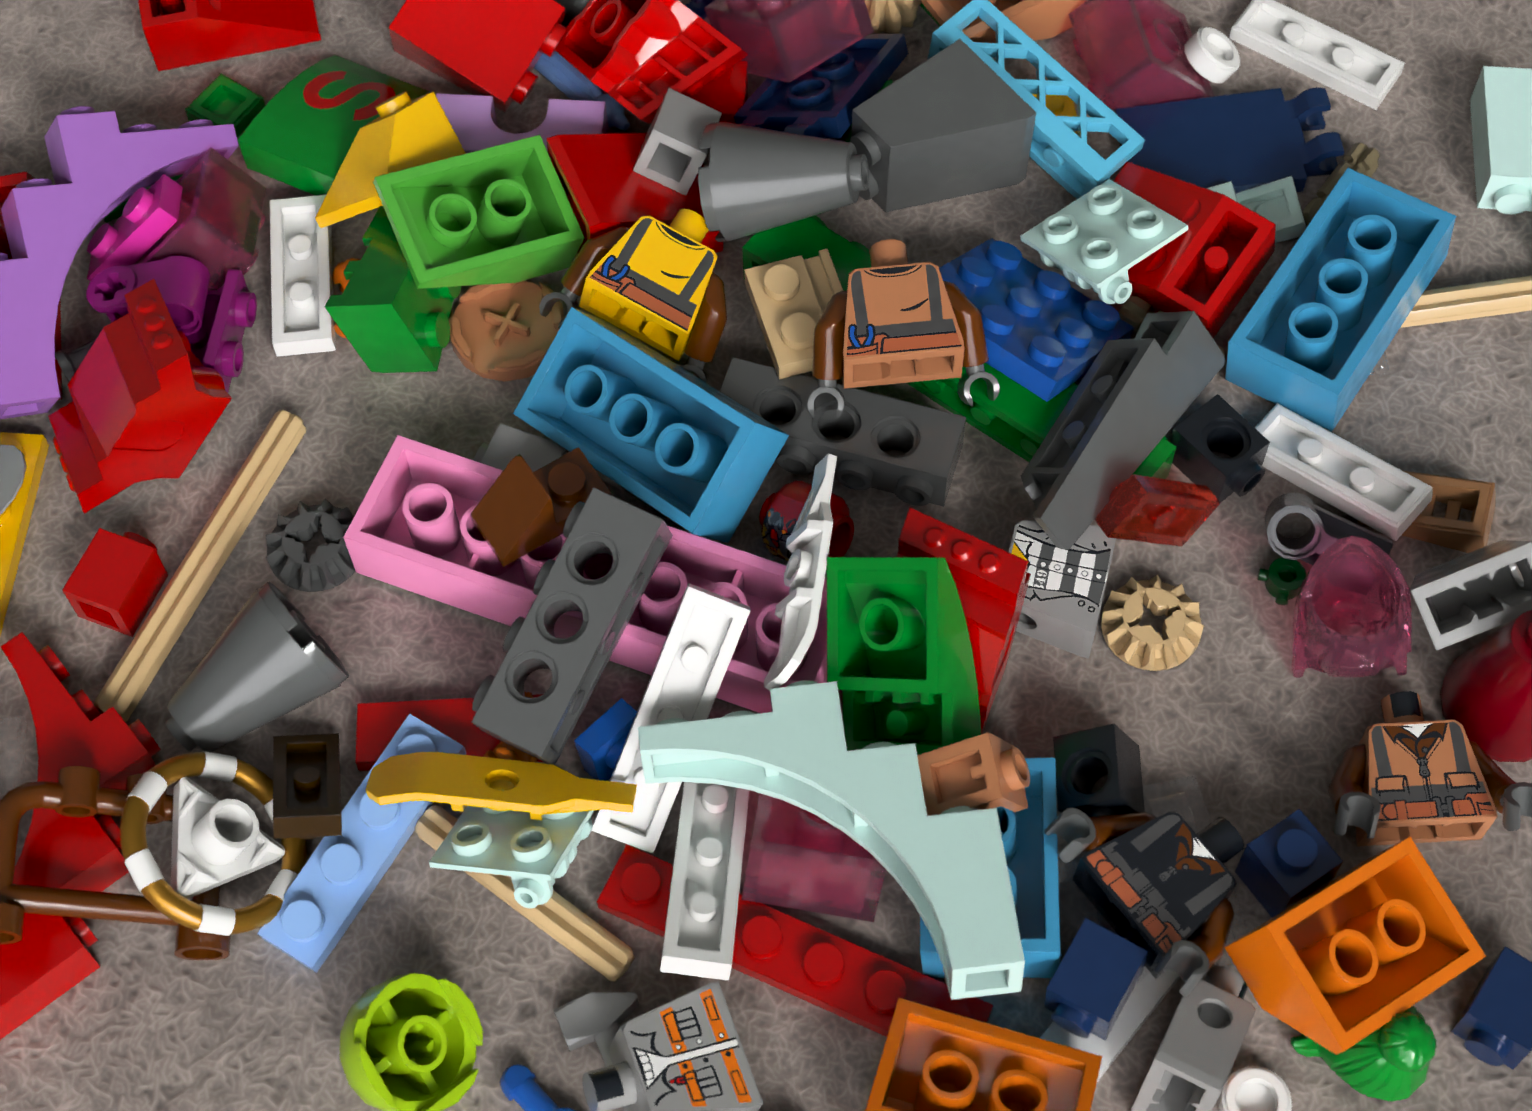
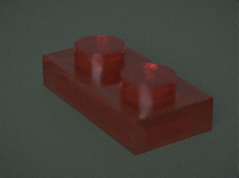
[1094,474,1220,547]

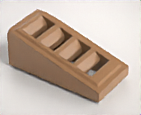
[1358,470,1496,553]

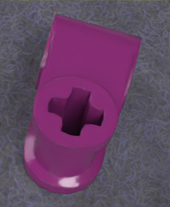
[86,256,210,336]

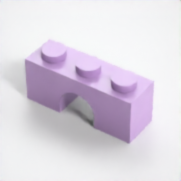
[436,93,609,154]

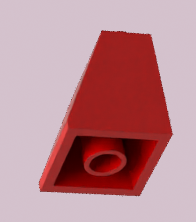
[389,0,567,112]
[546,133,723,254]

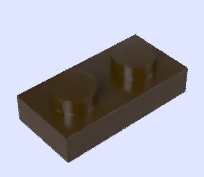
[273,733,342,839]

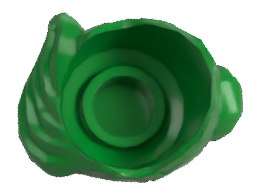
[1290,1006,1437,1102]

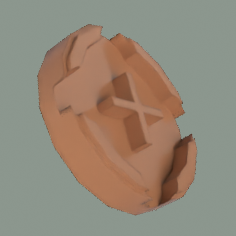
[449,280,565,382]

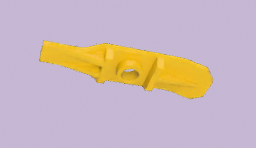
[365,752,637,820]

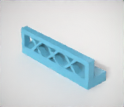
[927,0,1145,199]

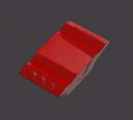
[555,0,749,124]
[48,279,232,514]
[896,507,1031,734]

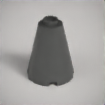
[698,122,869,242]
[165,582,349,752]

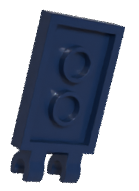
[734,34,909,138]
[1115,87,1345,193]

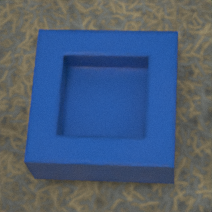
[574,698,637,781]

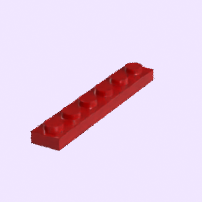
[597,844,994,1037]

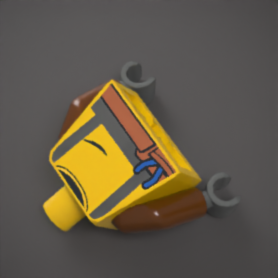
[539,209,727,383]

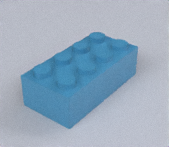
[1225,168,1456,432]
[513,307,789,543]

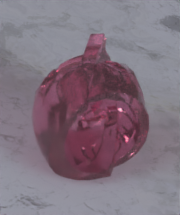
[1291,536,1412,678]

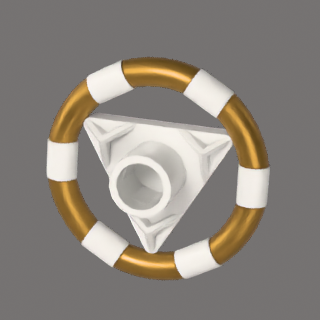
[120,751,307,936]

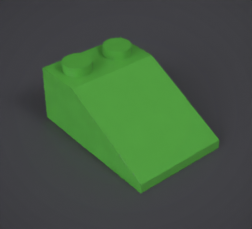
[373,135,585,289]

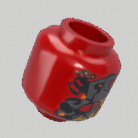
[759,480,855,561]

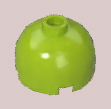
[340,973,483,1111]

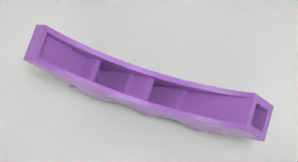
[0,106,239,419]

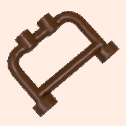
[0,766,231,961]

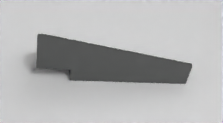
[1021,311,1225,550]

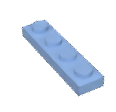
[257,714,467,973]

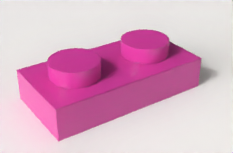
[87,174,183,281]

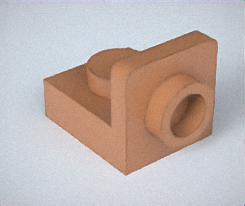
[917,732,1030,816]

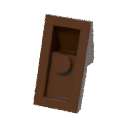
[470,447,612,567]

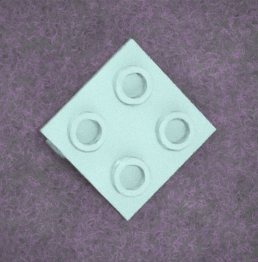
[1020,179,1188,304]
[429,806,594,908]

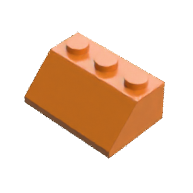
[1224,837,1486,1055]
[865,998,1102,1111]

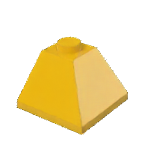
[315,91,466,229]

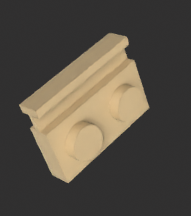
[744,249,843,380]

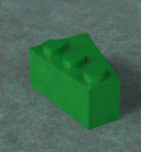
[324,206,461,373]

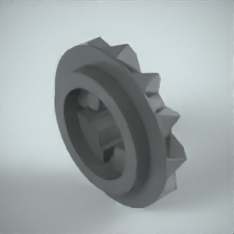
[266,499,355,592]

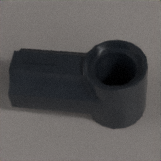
[1264,492,1393,591]

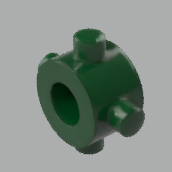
[1257,557,1313,605]

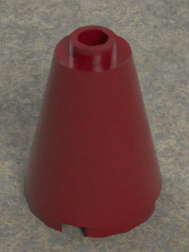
[1440,610,1532,762]

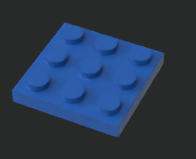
[939,238,1134,402]

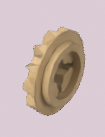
[1101,574,1204,671]

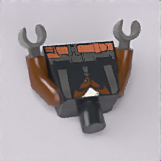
[1044,808,1244,997]

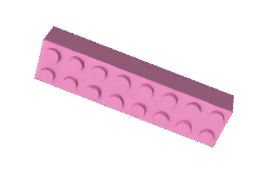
[343,435,827,713]

